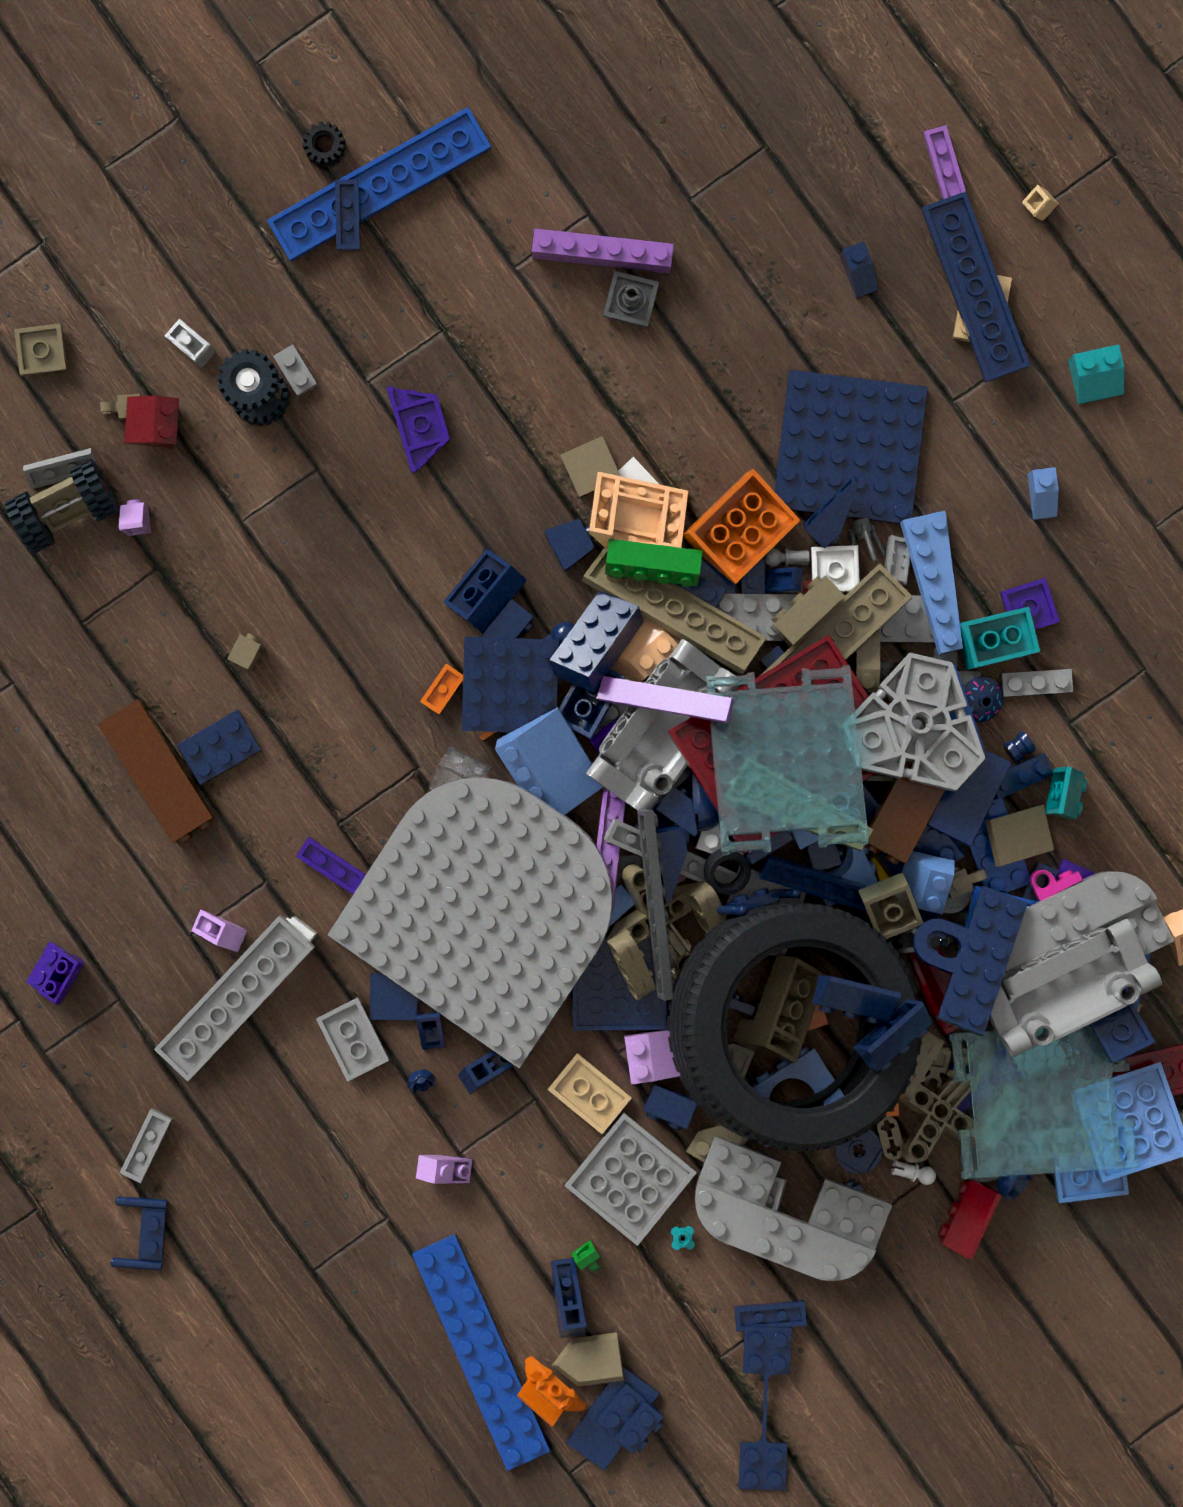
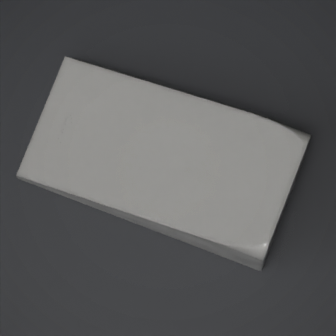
[164,319,216,368]

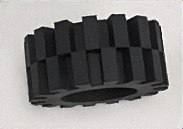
[303,121,346,168]

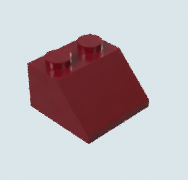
[124,396,179,449]

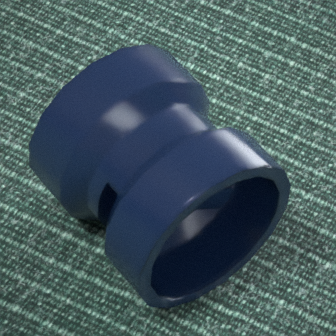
[1003,731,1036,763]

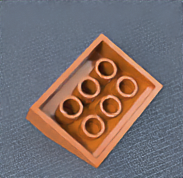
[683,469,800,584]

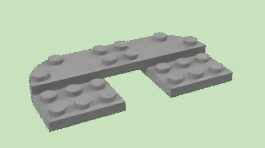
[1005,871,1174,972]
[695,1135,892,1281]

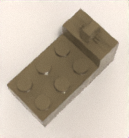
[733,955,827,1063]

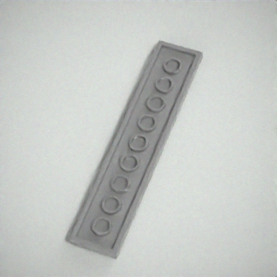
[717,594,935,643]

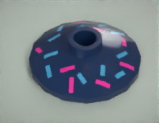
[963,676,1004,722]

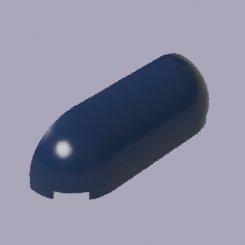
[692,772,722,832]

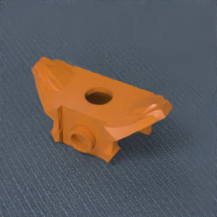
[516,1356,586,1427]

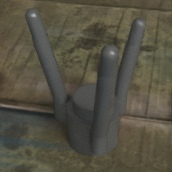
[849,518,886,562]

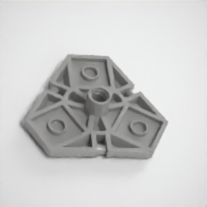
[841,653,985,792]

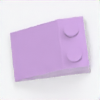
[624,1030,680,1084]

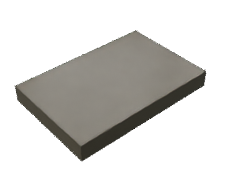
[985,805,1054,866]

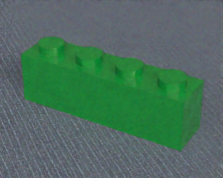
[605,539,702,587]

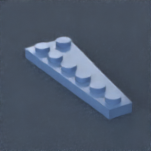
[900,511,963,655]

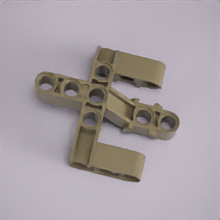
[606,864,728,1001]
[899,1031,1024,1163]

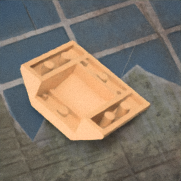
[589,472,688,550]
[611,617,682,682]

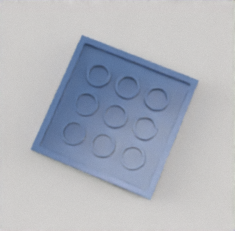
[1070,1062,1183,1183]

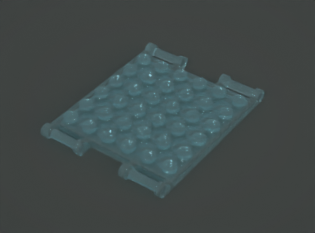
[706,665,868,855]
[949,1026,1140,1179]

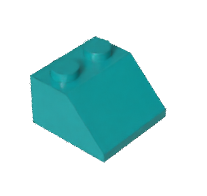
[1068,344,1124,405]

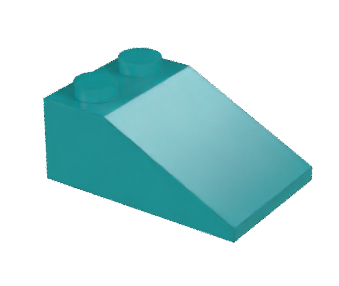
[960,607,1040,670]
[1045,766,1087,819]

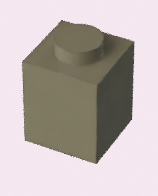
[227,633,264,671]

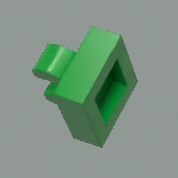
[571,1240,600,1273]

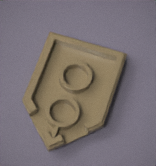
[552,1332,625,1387]

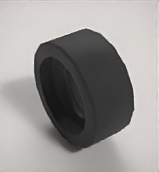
[704,848,751,895]

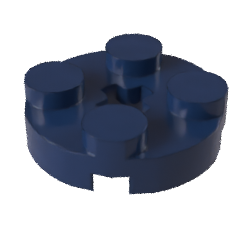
[834,1130,882,1174]

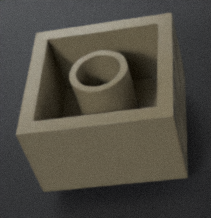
[858,873,923,939]

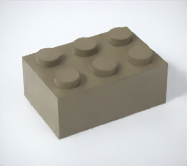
[771,575,845,647]

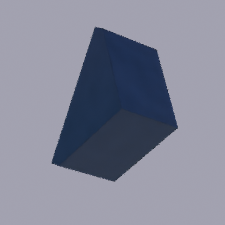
[416,1011,445,1050]

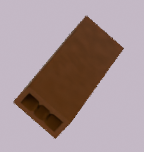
[98,699,216,844]
[864,723,945,865]

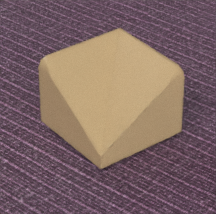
[1022,185,1059,221]

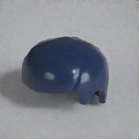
[997,1166,1032,1200]

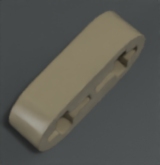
[876,1116,903,1160]

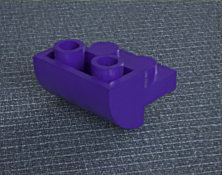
[26,941,85,1005]

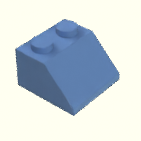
[902,851,954,914]

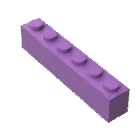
[532,228,673,273]

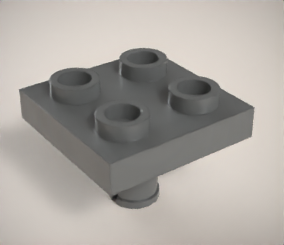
[603,271,659,329]

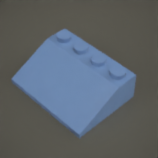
[495,707,603,815]

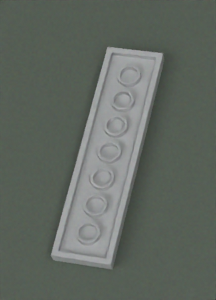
[154,914,315,1081]

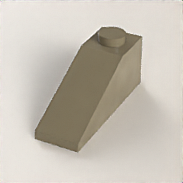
[853,629,880,692]

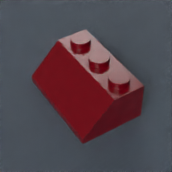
[938,1176,1002,1261]

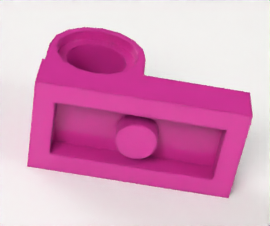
[1029,869,1083,901]

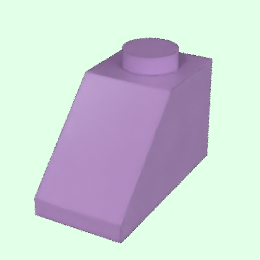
[119,499,152,536]
[191,909,247,952]

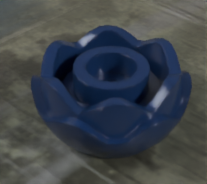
[407,1069,436,1093]

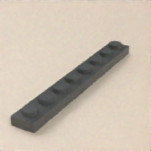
[637,809,675,1001]

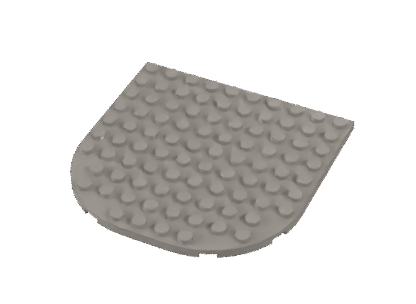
[328,777,613,1068]

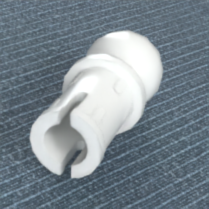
[891,1160,936,1185]

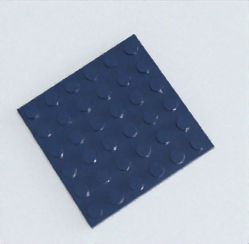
[774,370,928,524]

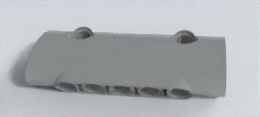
[586,639,742,810]
[989,919,1162,1057]

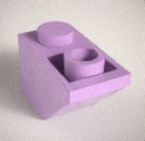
[416,1155,472,1184]

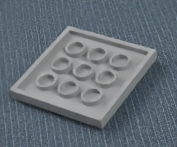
[565,1112,697,1246]

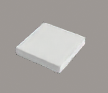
[811,545,860,593]

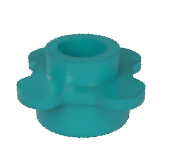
[671,1226,695,1250]

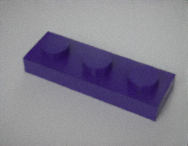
[296,837,366,894]

